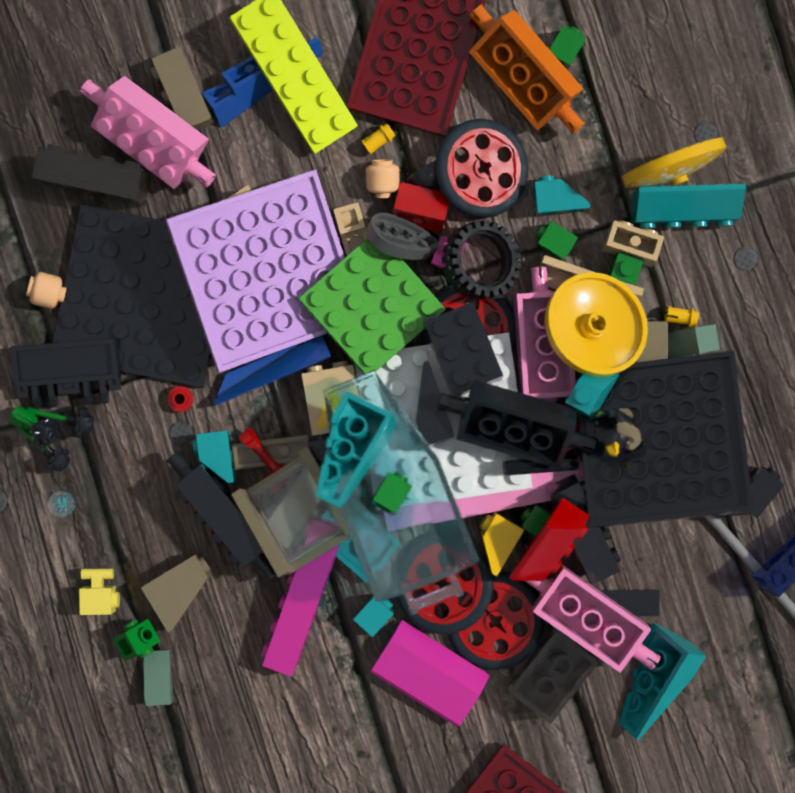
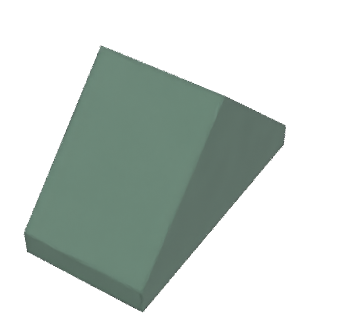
[668,324,720,359]

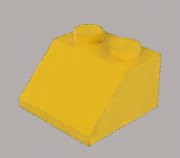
[479,512,524,576]

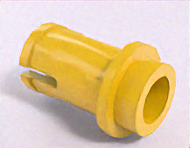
[361,123,396,154]
[664,306,699,328]

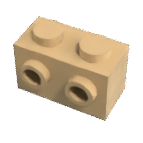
[602,220,664,267]

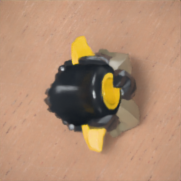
[594,408,641,457]

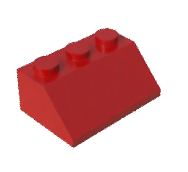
[509,498,589,581]

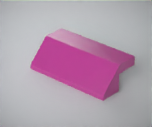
[370,620,490,728]

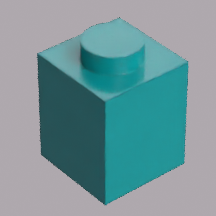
[353,594,394,637]

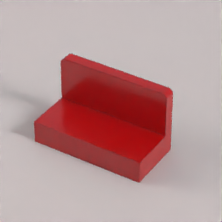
[393,182,449,233]

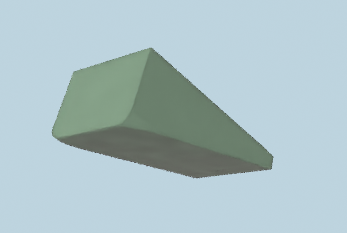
[144,649,173,706]

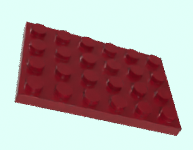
[347,0,486,137]

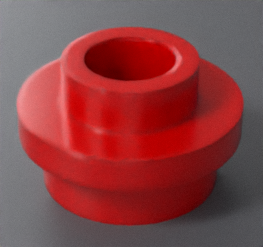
[167,386,194,412]

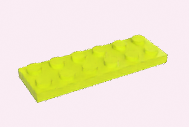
[229,0,358,154]

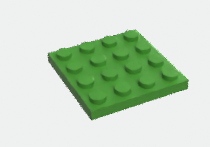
[298,238,446,379]

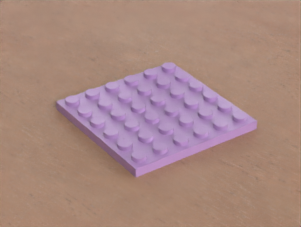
[165,169,345,373]

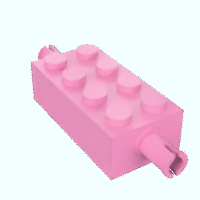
[80,76,216,189]
[513,267,576,403]
[525,565,660,673]

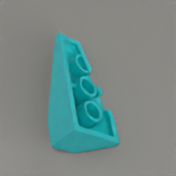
[316,391,397,509]
[619,623,706,740]

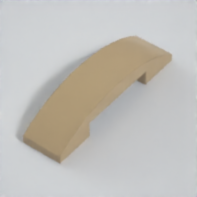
[333,202,367,256]

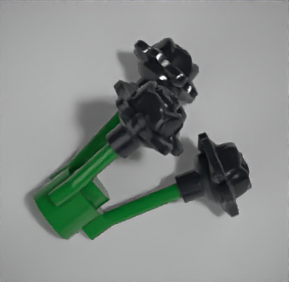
[9,406,95,473]

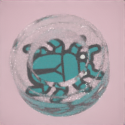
[48,491,76,517]

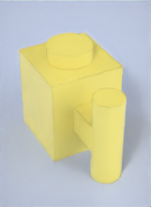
[79,569,120,615]

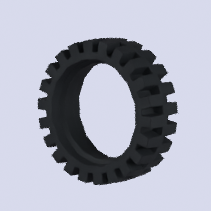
[442,220,521,300]

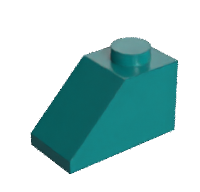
[533,175,590,216]
[566,374,619,421]
[193,430,236,483]

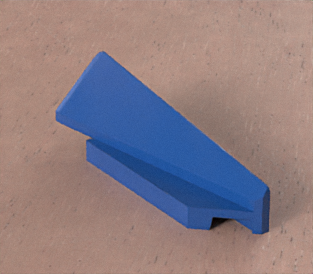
[202,37,323,127]
[213,335,332,406]

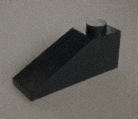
[413,361,455,449]

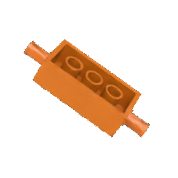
[469,4,585,135]

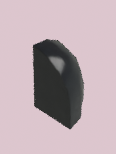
[405,160,441,191]

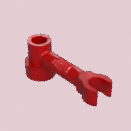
[239,427,295,494]

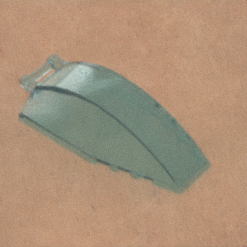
[324,370,480,615]

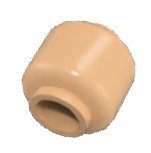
[366,159,400,198]
[26,272,66,309]

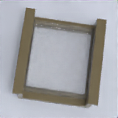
[231,447,358,577]

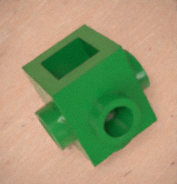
[112,619,161,662]

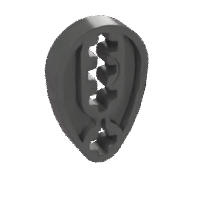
[366,213,439,260]

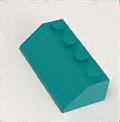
[631,184,746,229]

